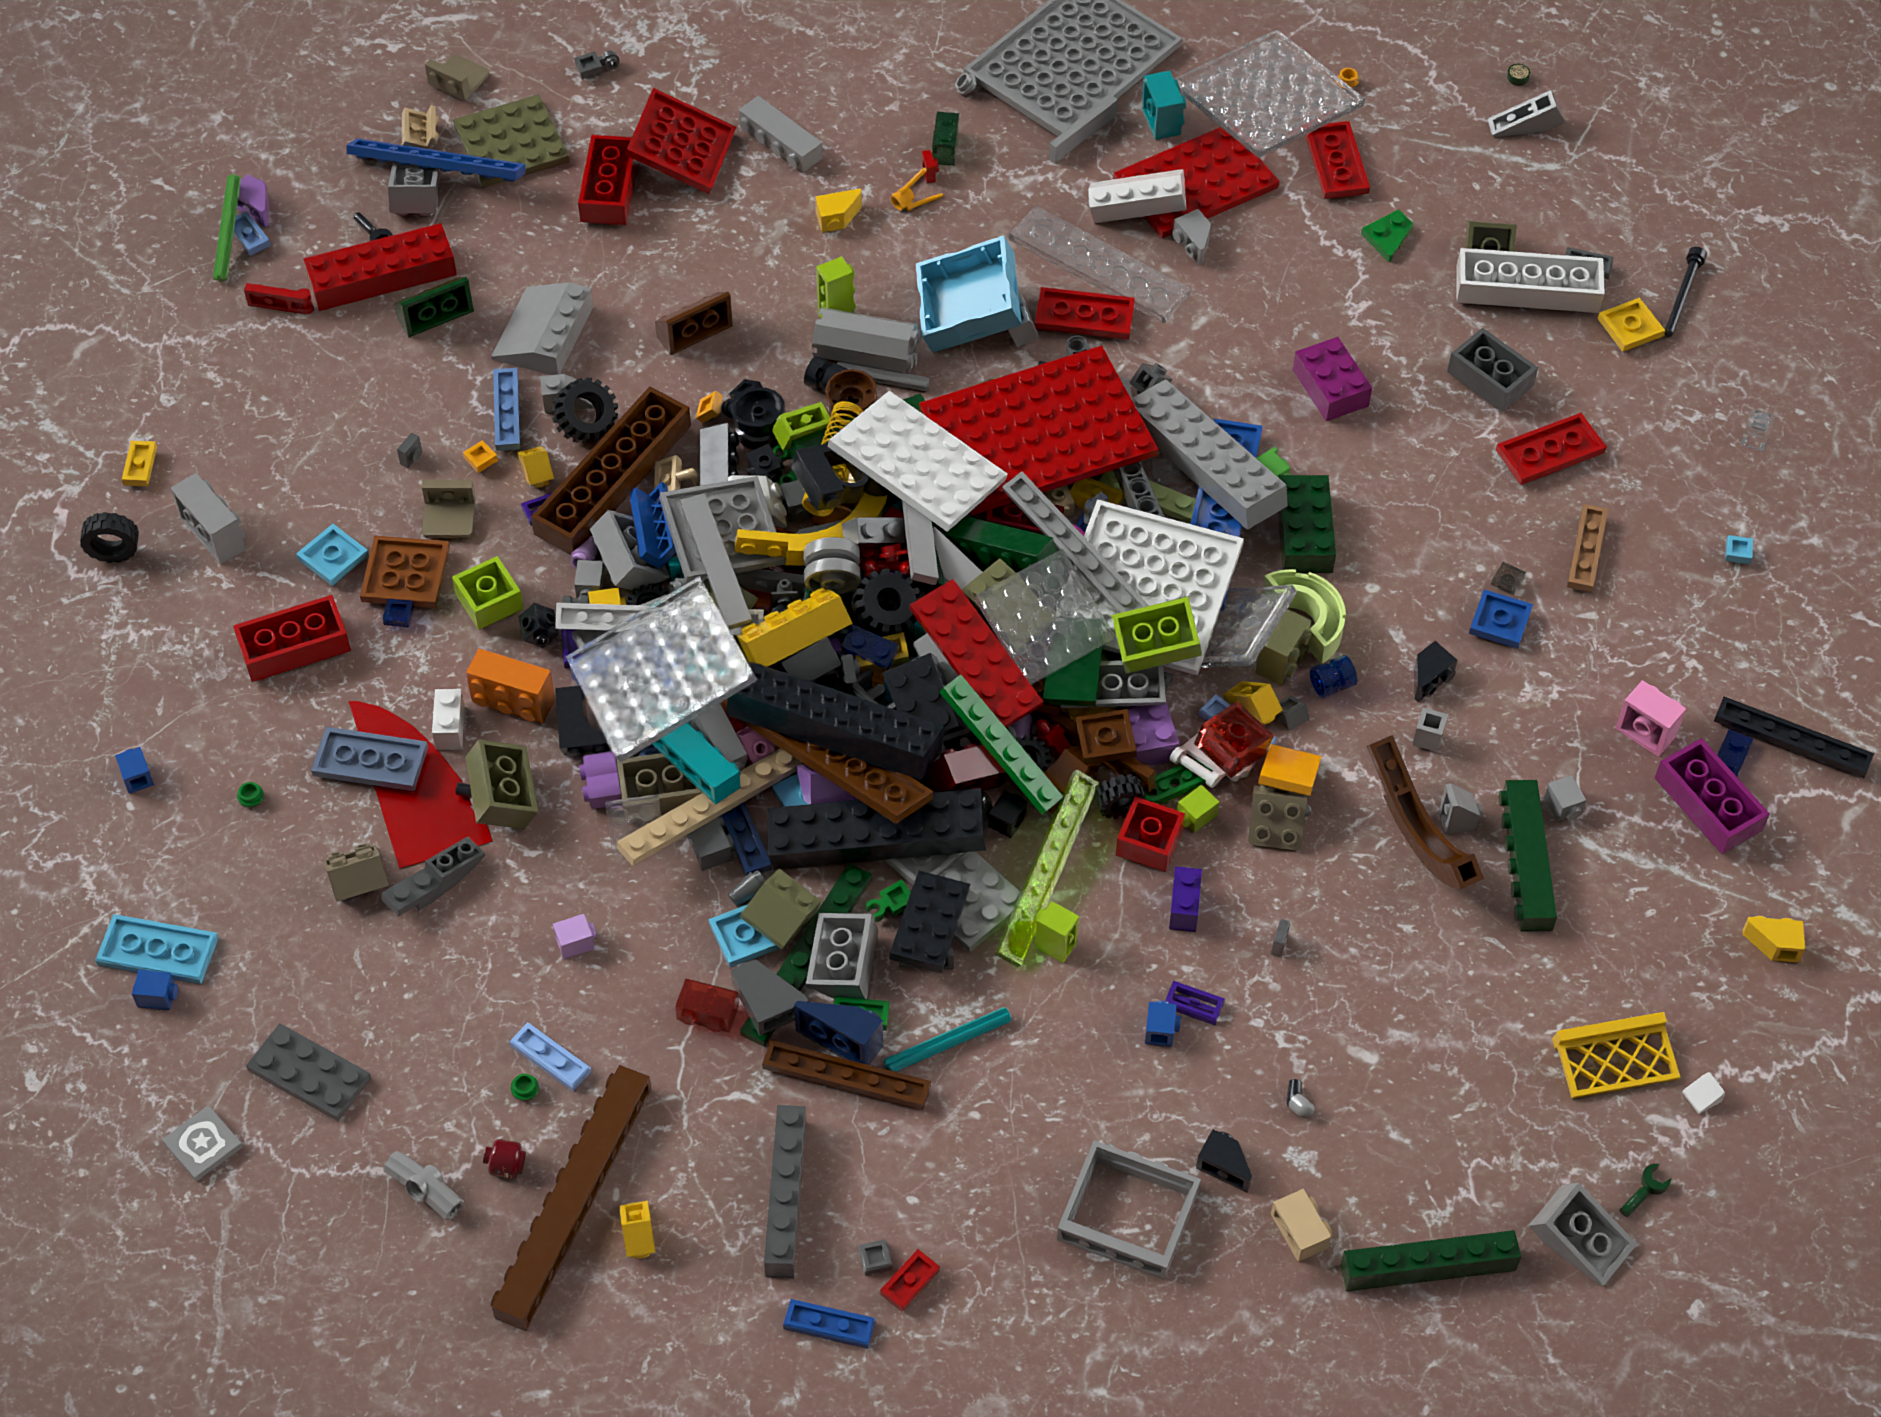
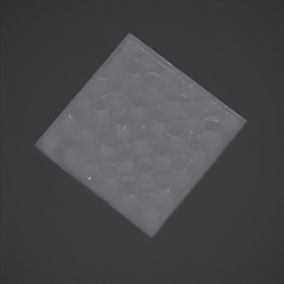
[1174,29,1365,158]
[566,576,757,763]

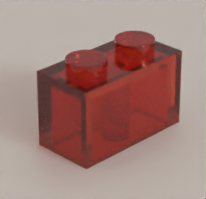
[675,978,739,1033]

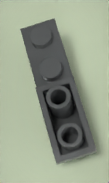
[381,837,485,916]

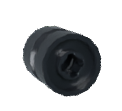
[804,356,848,393]

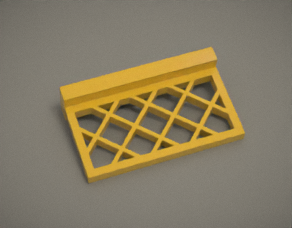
[1552,1012,1680,1099]

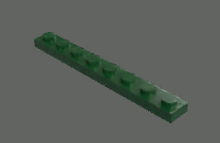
[740,863,872,1047]

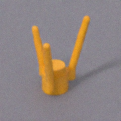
[890,168,943,212]

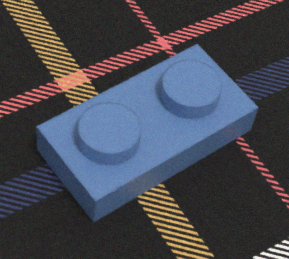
[233,211,271,256]

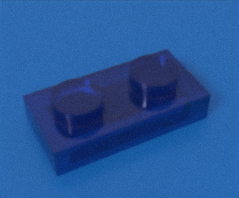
[841,624,900,670]
[1718,729,1753,777]

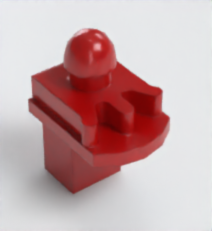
[1032,719,1072,759]

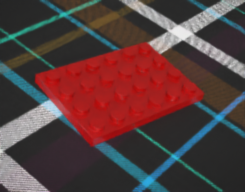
[1113,123,1280,239]

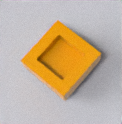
[696,391,723,423]
[462,440,498,473]

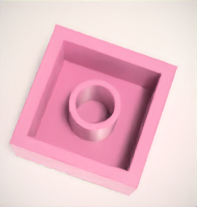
[1615,680,1686,757]

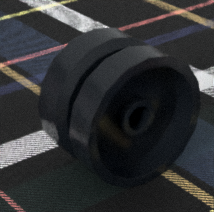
[731,387,786,450]

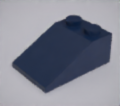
[794,1001,883,1065]

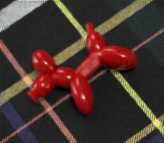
[858,557,910,578]

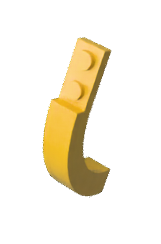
[734,492,887,566]

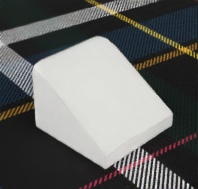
[1682,1072,1725,1114]

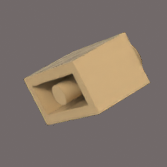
[1271,1189,1332,1262]

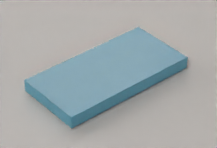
[95,914,219,984]

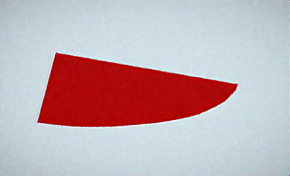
[348,701,493,869]

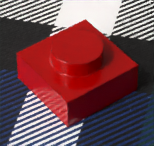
[922,150,939,184]

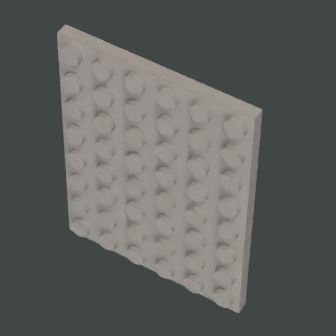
[963,0,1183,136]

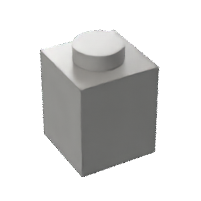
[1412,707,1448,752]
[1544,775,1586,822]

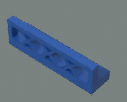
[629,482,676,569]

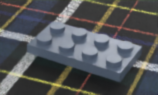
[311,727,428,791]

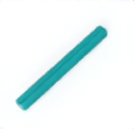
[884,1007,1011,1072]

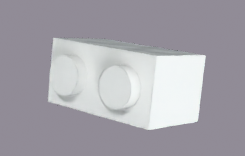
[432,689,465,750]

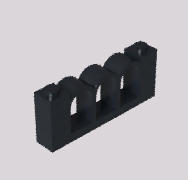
[791,443,891,511]

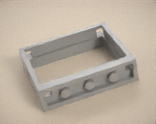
[1057,1140,1201,1280]

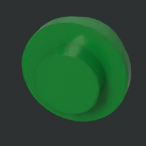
[237,782,264,808]
[511,1073,539,1101]

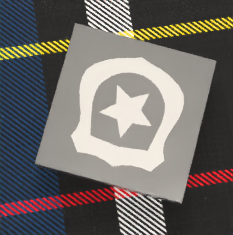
[162,1105,243,1182]

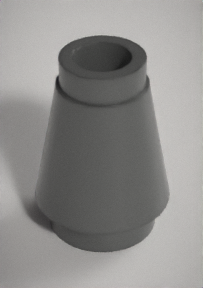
[728,870,766,907]

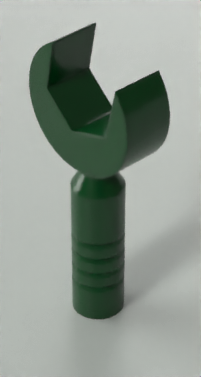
[1619,1164,1672,1217]

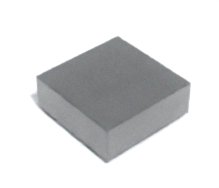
[1271,919,1291,957]
[858,1239,893,1275]

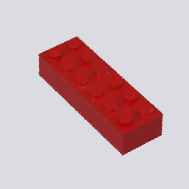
[303,223,457,311]

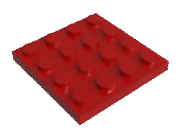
[624,88,736,194]

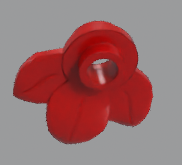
[879,543,908,562]

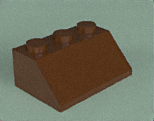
[655,292,733,355]

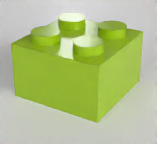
[452,556,524,630]

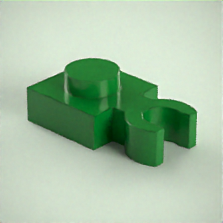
[866,880,911,922]

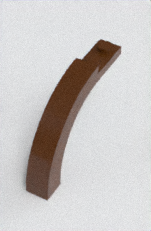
[1366,735,1485,889]

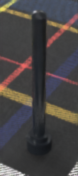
[1664,246,1707,337]

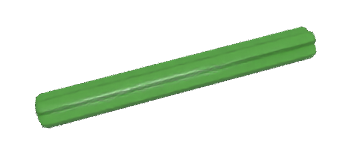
[213,174,241,282]

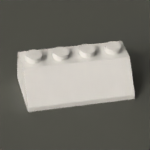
[1088,169,1186,223]

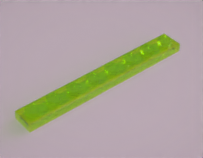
[995,770,1099,967]

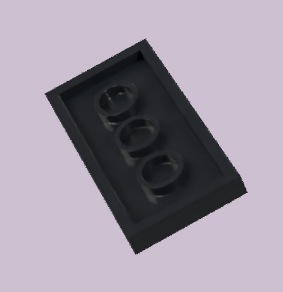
[889,870,971,973]

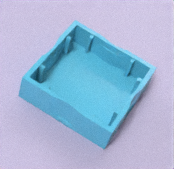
[916,236,1022,353]

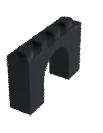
[555,676,665,758]

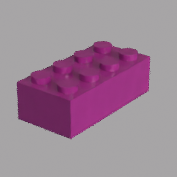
[1655,738,1770,854]

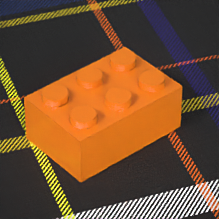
[466,648,555,723]

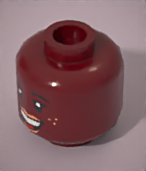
[483,1139,526,1179]

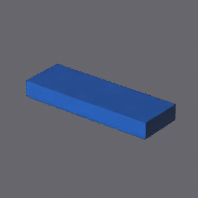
[783,1299,876,1349]

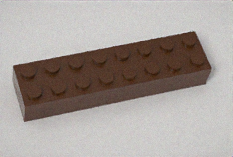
[531,386,691,555]

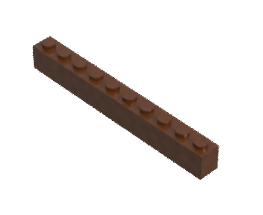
[491,1065,652,1331]

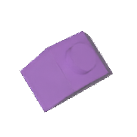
[237,174,269,228]

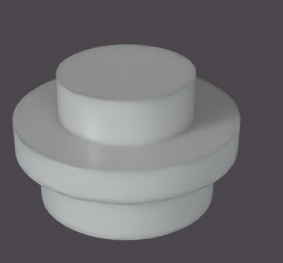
[956,73,976,95]

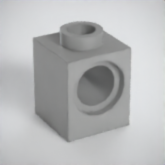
[574,560,605,598]

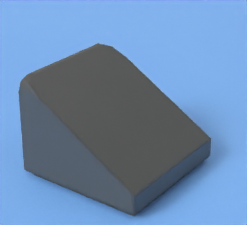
[1276,695,1309,730]

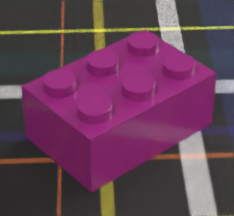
[1293,337,1372,422]

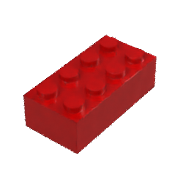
[578,135,638,225]
[233,595,351,682]

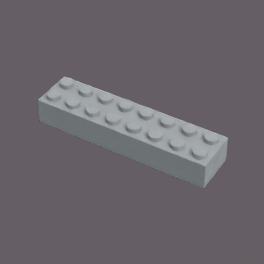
[1131,379,1287,530]

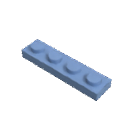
[493,368,521,451]

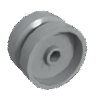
[804,537,861,595]

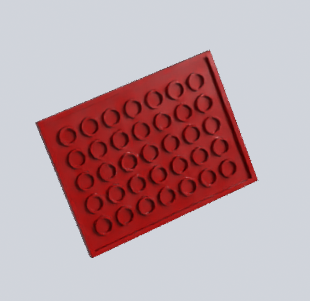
[919,345,1158,516]

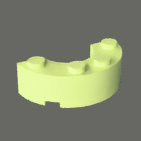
[1262,569,1346,664]

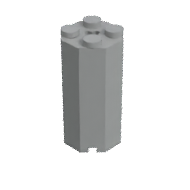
[812,308,922,373]

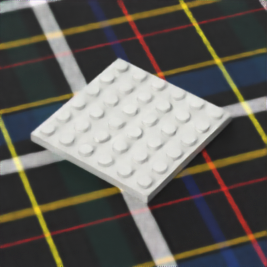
[1049,499,1244,675]

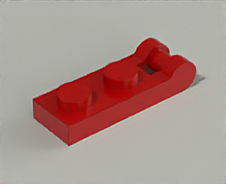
[244,283,314,314]

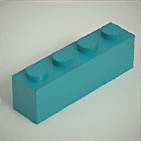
[648,709,741,805]

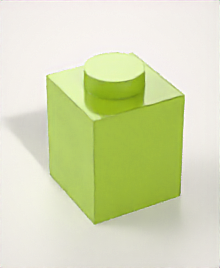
[1177,785,1219,833]

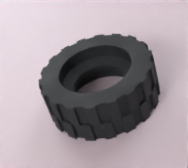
[80,512,139,563]

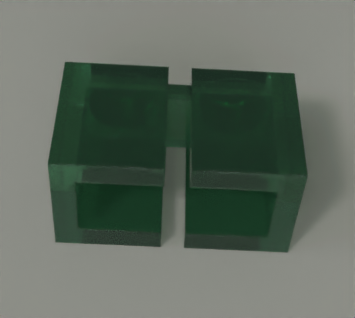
[932,111,960,166]

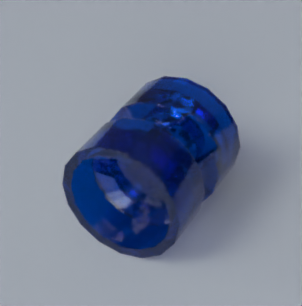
[1309,655,1358,698]

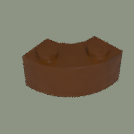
[1043,745,1102,813]

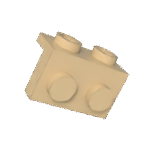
[402,105,439,149]

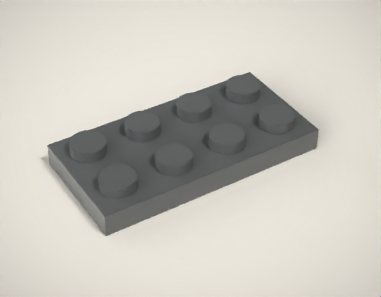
[246,1023,371,1122]

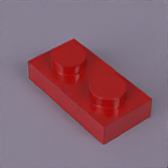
[880,1249,940,1312]

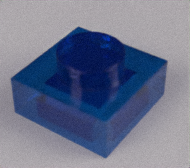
[382,599,414,628]

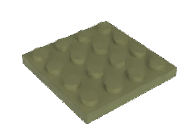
[453,94,570,188]

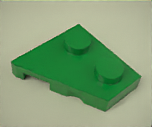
[1361,209,1413,263]

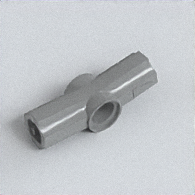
[384,1151,464,1220]

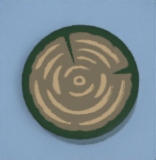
[1507,64,1530,85]

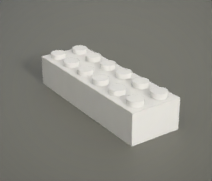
[1456,248,1604,313]

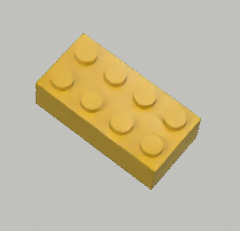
[736,588,853,667]

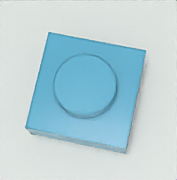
[1725,535,1753,564]

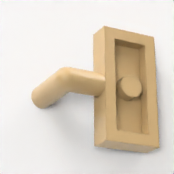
[654,455,700,504]

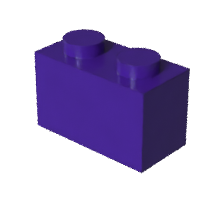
[1169,866,1202,932]

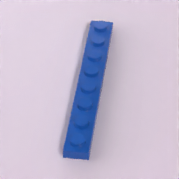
[346,138,526,182]

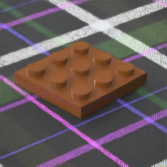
[360,535,450,608]

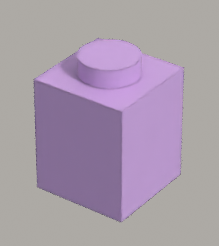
[553,914,597,959]

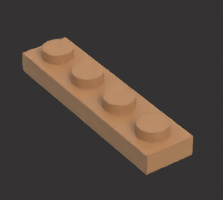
[1567,504,1608,593]

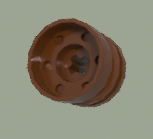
[825,369,877,425]

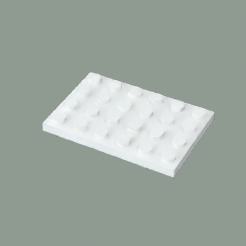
[828,391,1008,532]

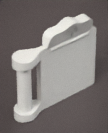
[1170,724,1257,788]

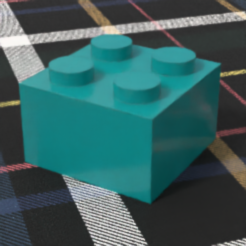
[1141,71,1186,140]

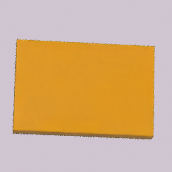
[1258,744,1322,796]

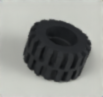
[551,378,618,443]

